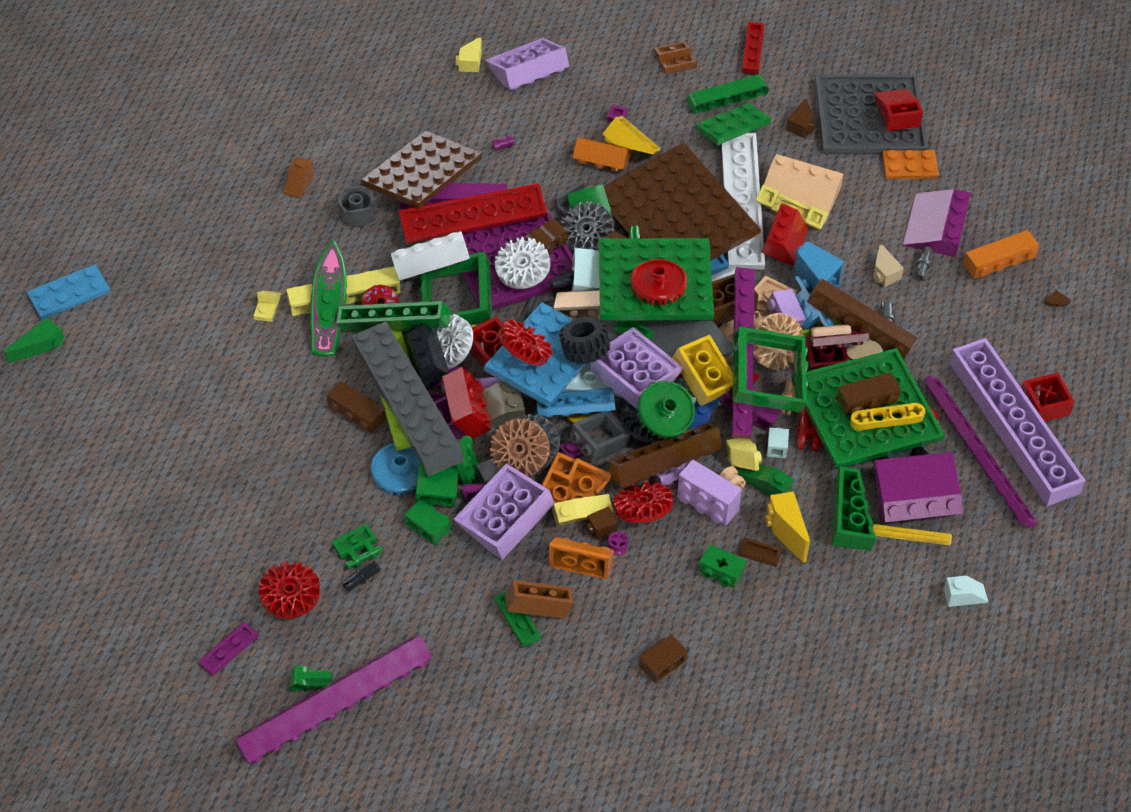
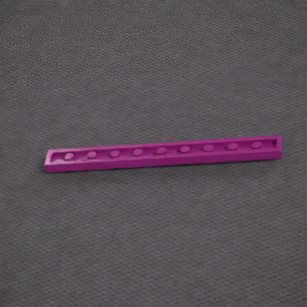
[731,267,755,439]
[924,375,1038,528]

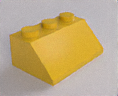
[672,335,733,406]

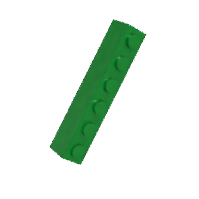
[337,301,451,332]

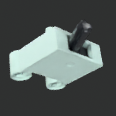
[549,248,599,292]

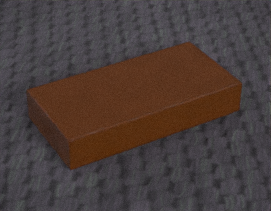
[738,537,783,567]

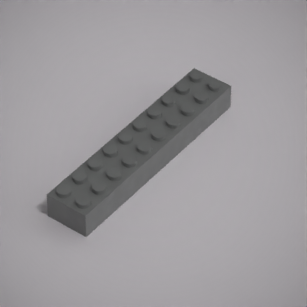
[351,321,464,477]

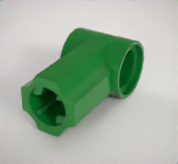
[289,666,332,692]

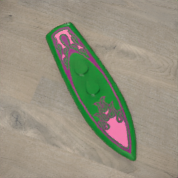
[310,240,347,357]

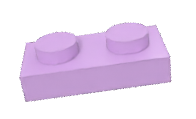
[654,461,690,485]

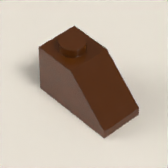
[786,99,815,138]

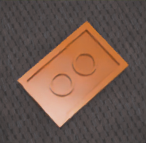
[882,150,939,179]

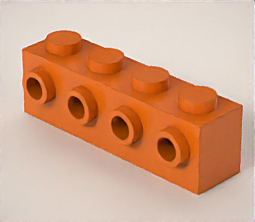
[963,230,1039,279]

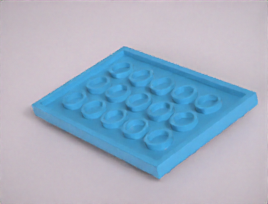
[484,302,585,407]

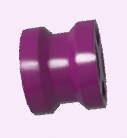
[608,531,628,556]

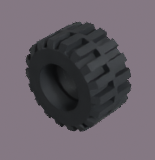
[559,316,610,364]

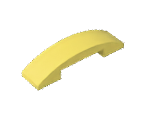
[756,184,828,230]

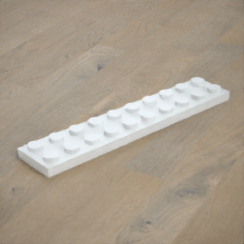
[721,133,765,270]

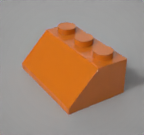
[573,138,633,172]
[549,537,614,580]

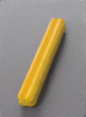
[872,524,952,545]

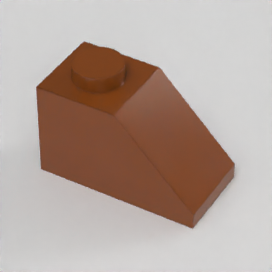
[284,157,314,199]

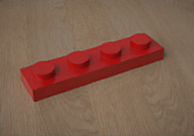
[742,22,765,75]

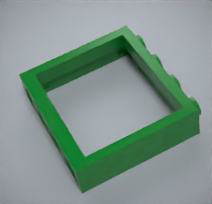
[419,252,492,325]
[733,326,809,412]

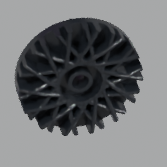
[621,405,664,444]

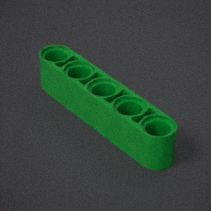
[686,75,769,114]

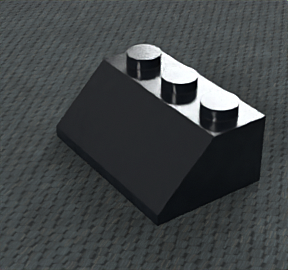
[406,323,449,391]

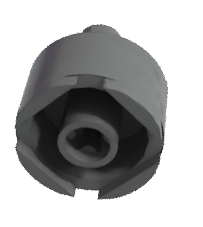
[338,185,375,227]

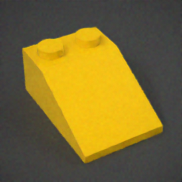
[603,116,662,154]
[765,491,810,562]

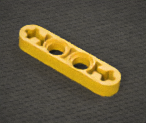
[850,403,925,430]

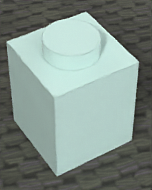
[767,428,789,458]

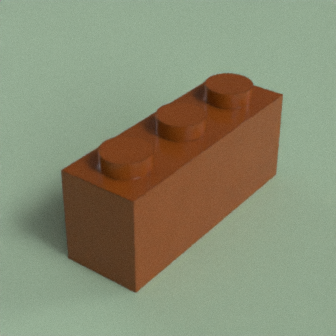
[505,580,574,619]

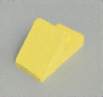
[254,290,281,322]

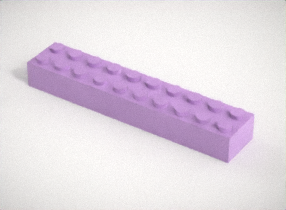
[949,338,1086,506]

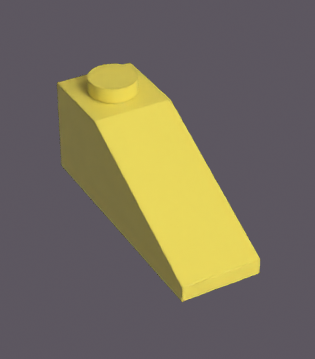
[551,494,614,527]

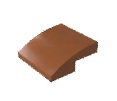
[654,41,697,74]

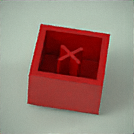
[1021,373,1075,422]

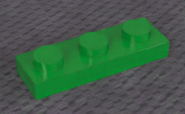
[494,591,541,648]

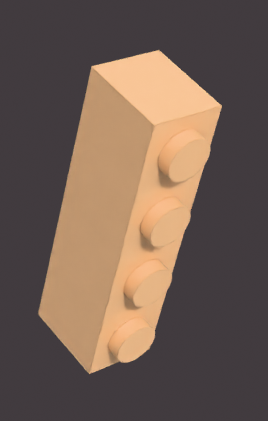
[554,291,600,320]

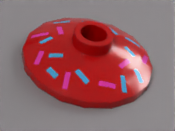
[362,284,399,305]

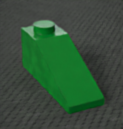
[4,318,65,363]
[736,464,794,497]

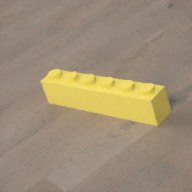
[287,266,401,316]

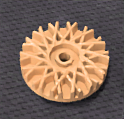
[753,313,804,370]

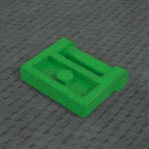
[456,436,479,485]

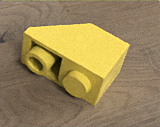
[726,438,762,471]

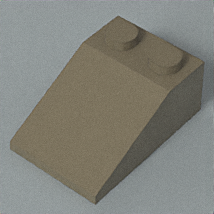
[483,382,525,428]

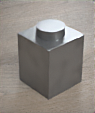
[476,458,500,484]

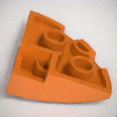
[542,452,611,508]

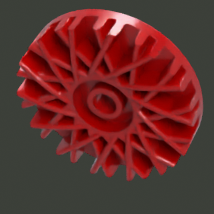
[631,259,687,306]
[498,319,553,366]
[613,481,673,523]
[258,561,321,619]

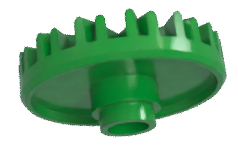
[636,381,695,439]

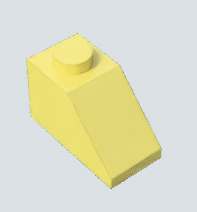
[455,38,482,72]

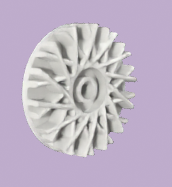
[495,237,551,289]
[432,314,473,369]

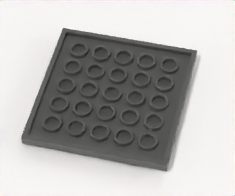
[815,74,928,153]

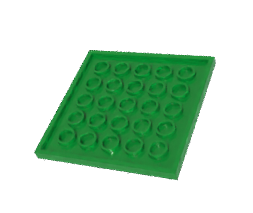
[599,238,714,321]
[791,348,945,469]

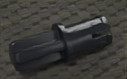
[341,561,381,593]

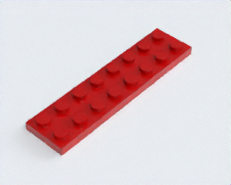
[399,183,547,244]

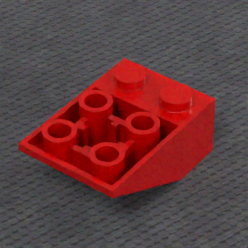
[873,89,923,131]

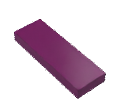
[198,622,259,676]

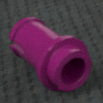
[492,134,515,151]

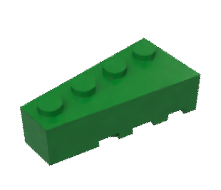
[831,466,877,551]

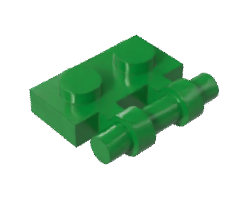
[331,524,384,570]

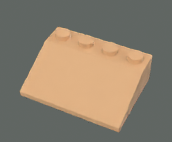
[764,154,843,223]

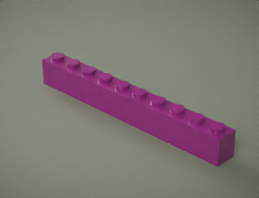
[232,635,432,764]

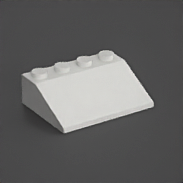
[391,231,470,281]

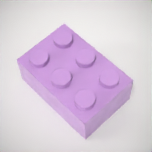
[677,460,742,526]

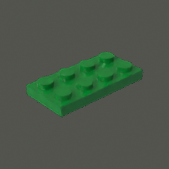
[696,103,771,145]

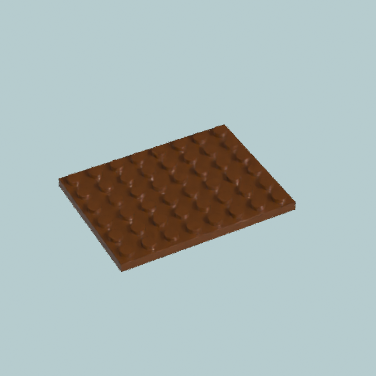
[604,142,761,261]

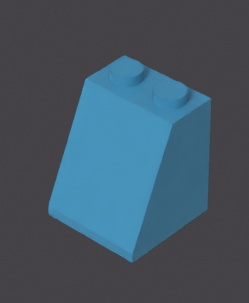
[793,241,844,292]

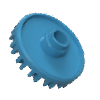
[371,443,419,496]

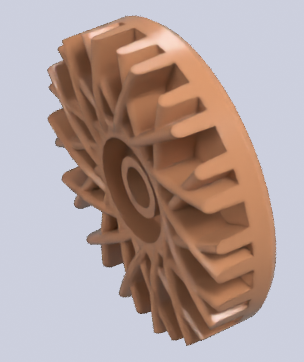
[490,418,550,477]

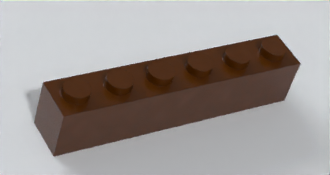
[807,278,917,360]
[608,422,722,488]

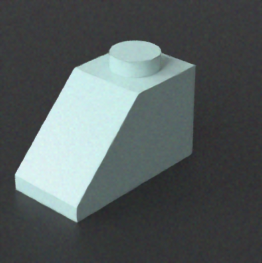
[943,576,988,607]

